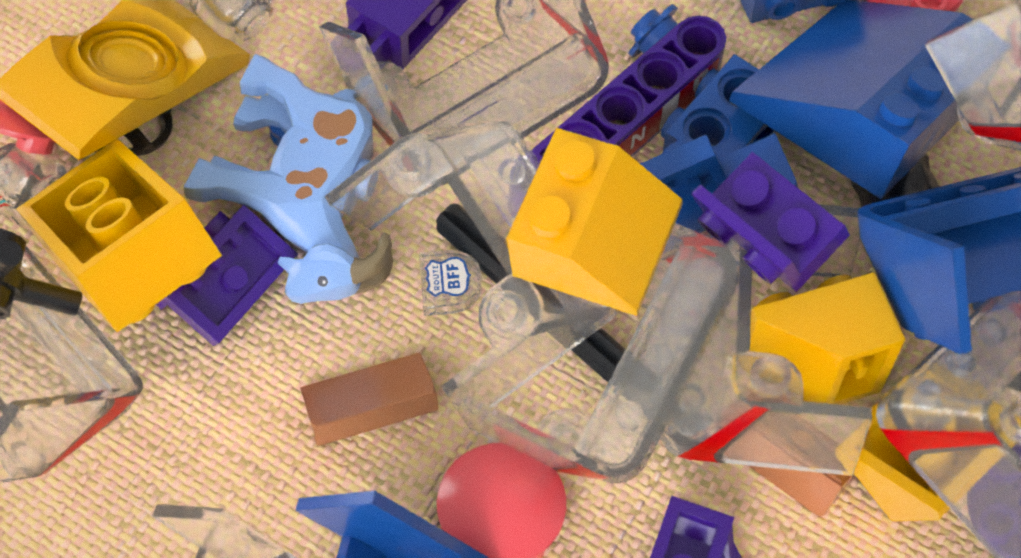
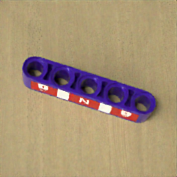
[509,15,726,222]

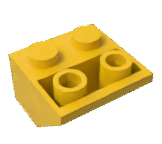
[737,272,905,410]

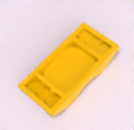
[0,0,250,160]

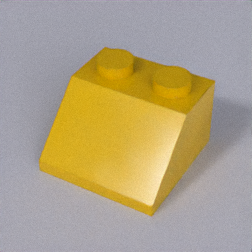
[506,128,682,316]

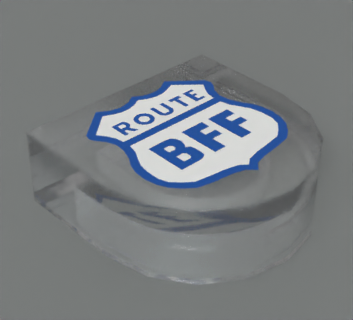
[419,250,482,316]

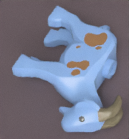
[183,54,393,304]

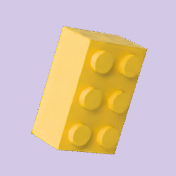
[16,139,222,333]

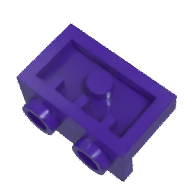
[691,152,850,292]
[156,205,298,346]

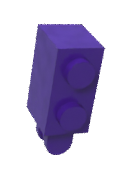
[333,0,467,77]

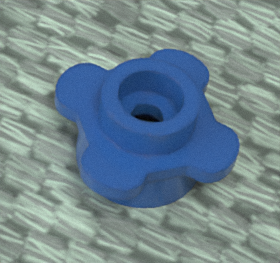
[628,4,678,58]

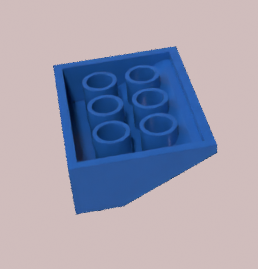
[729,0,1012,199]

